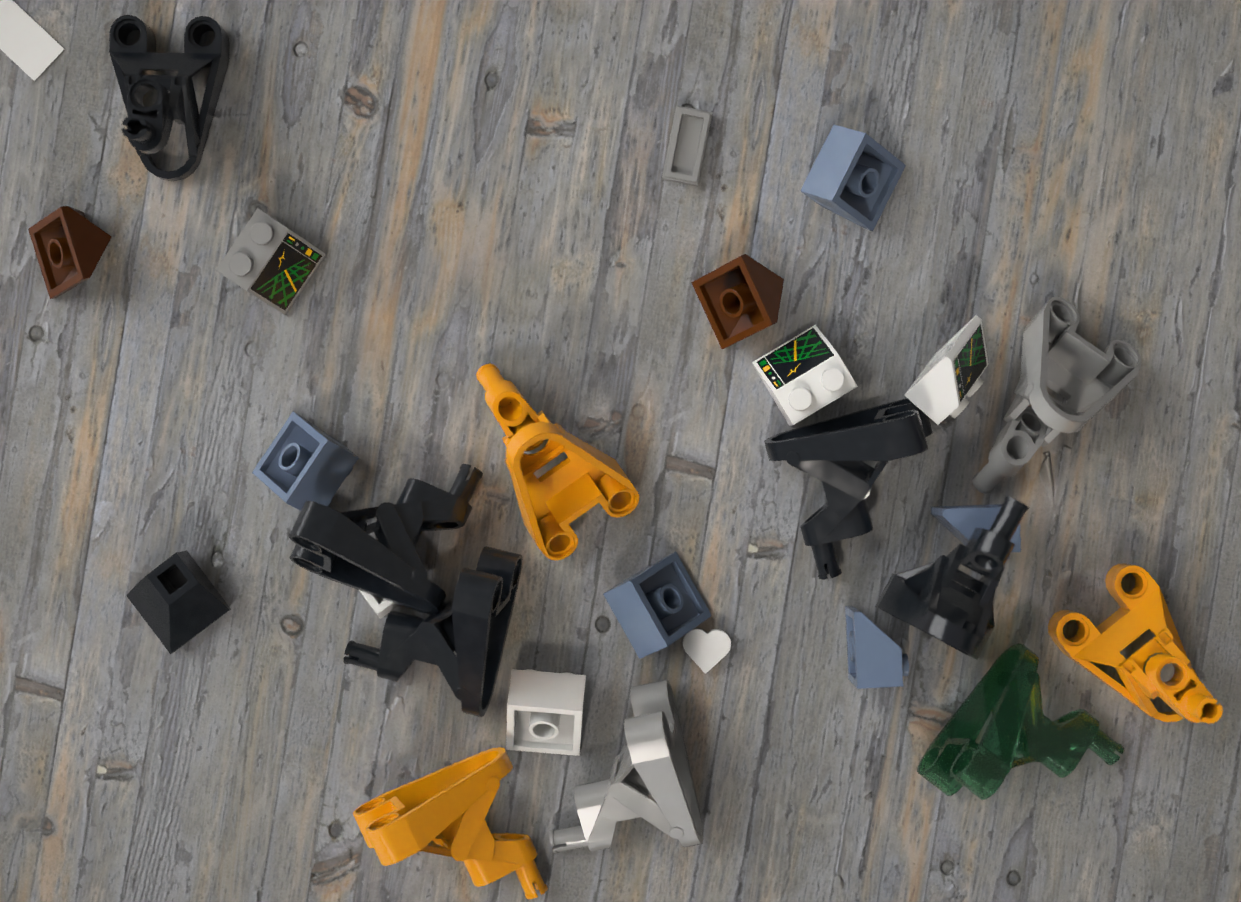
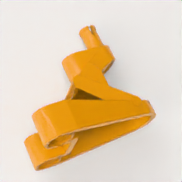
[476,363,640,561]
[1048,563,1223,724]
[353,747,548,899]

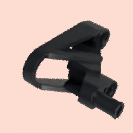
[109,15,230,182]
[764,398,933,580]
[288,464,483,615]
[875,496,1029,660]
[344,546,522,717]

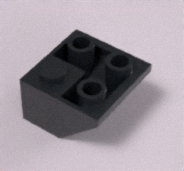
[126,550,231,654]

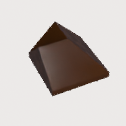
[28,206,112,299]
[691,254,784,349]

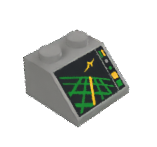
[216,208,327,315]

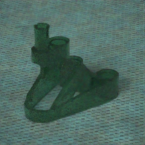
[917,643,1124,800]

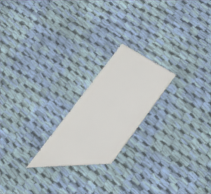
[0,0,64,81]

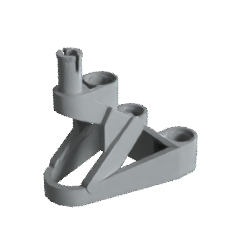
[972,297,1142,494]
[549,680,703,854]

